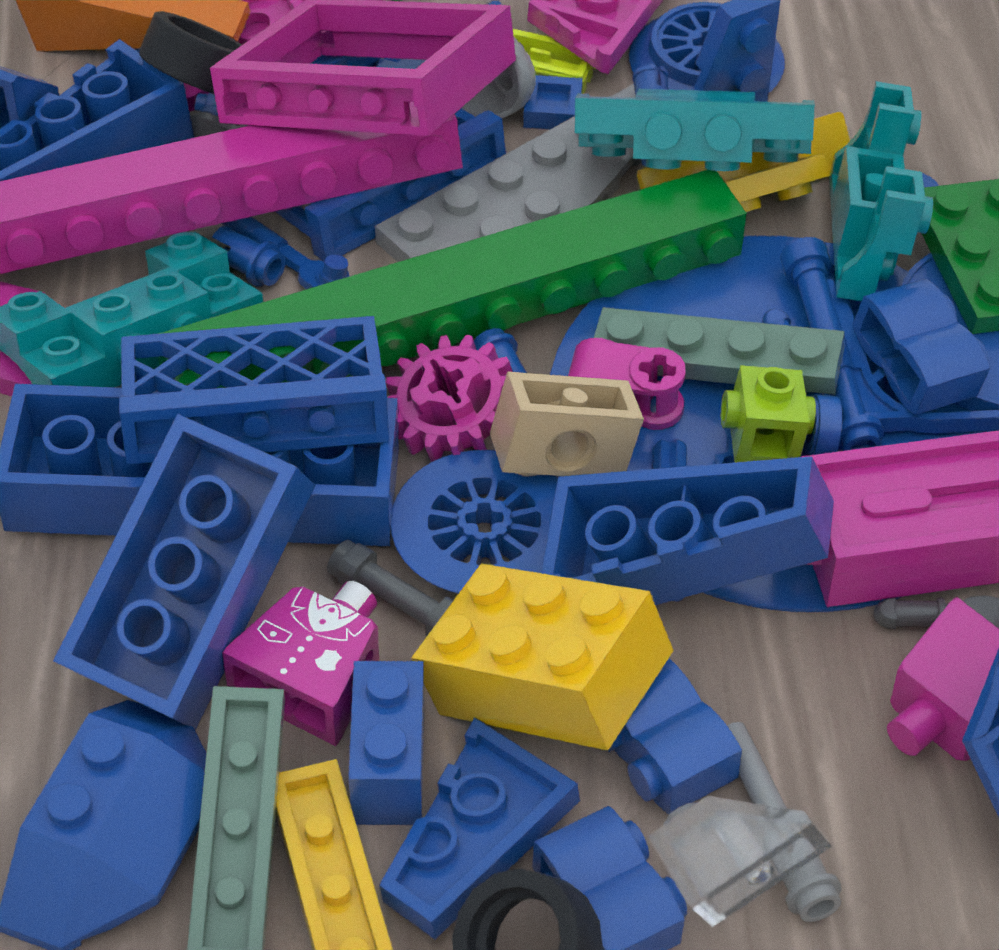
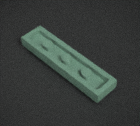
[594,307,845,395]
[187,686,285,950]

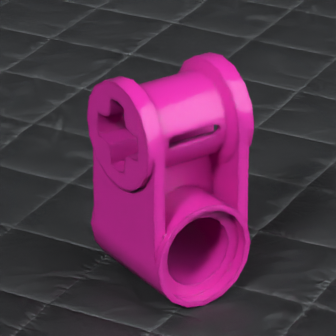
[568,338,686,430]

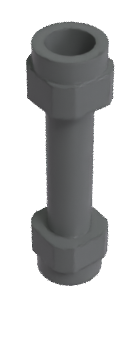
[327,540,453,637]

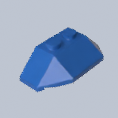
[0,699,207,950]

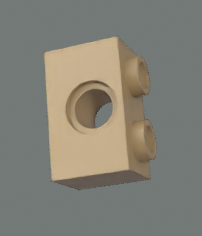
[490,372,644,476]

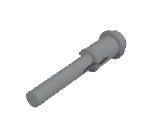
[727,722,842,922]

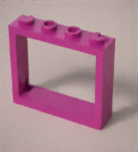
[210,0,516,136]

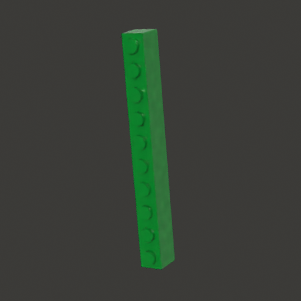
[158,170,747,388]

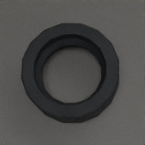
[139,11,242,94]
[452,868,603,950]

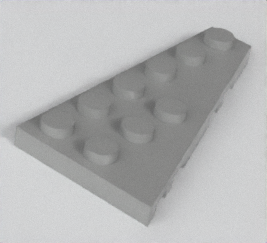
[375,84,641,262]

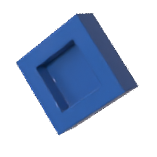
[523,75,583,130]

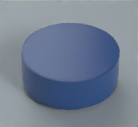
[804,394,842,456]

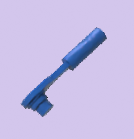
[222,216,349,289]

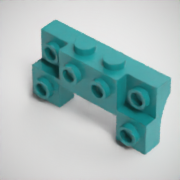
[829,81,933,301]
[574,89,815,171]
[0,231,263,387]

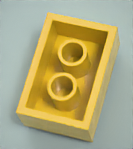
[411,564,674,751]

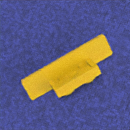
[637,112,850,212]

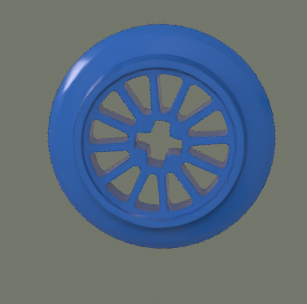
[629,2,785,93]
[391,450,558,594]

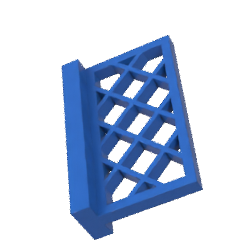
[274,108,506,261]
[119,316,389,465]

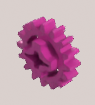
[385,335,513,462]

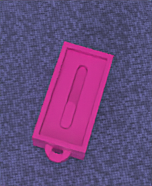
[802,431,999,607]

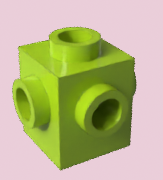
[720,365,816,463]

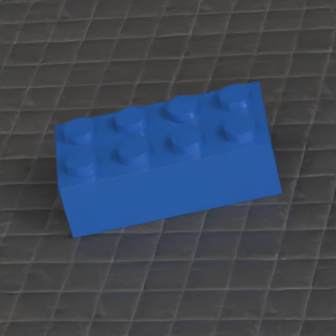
[53,414,315,730]

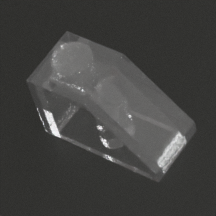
[648,796,832,927]

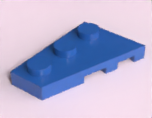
[693,0,780,102]
[379,717,580,939]

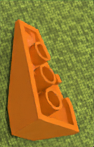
[15,0,251,51]

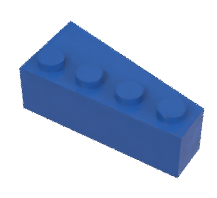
[0,39,194,181]
[541,456,834,605]

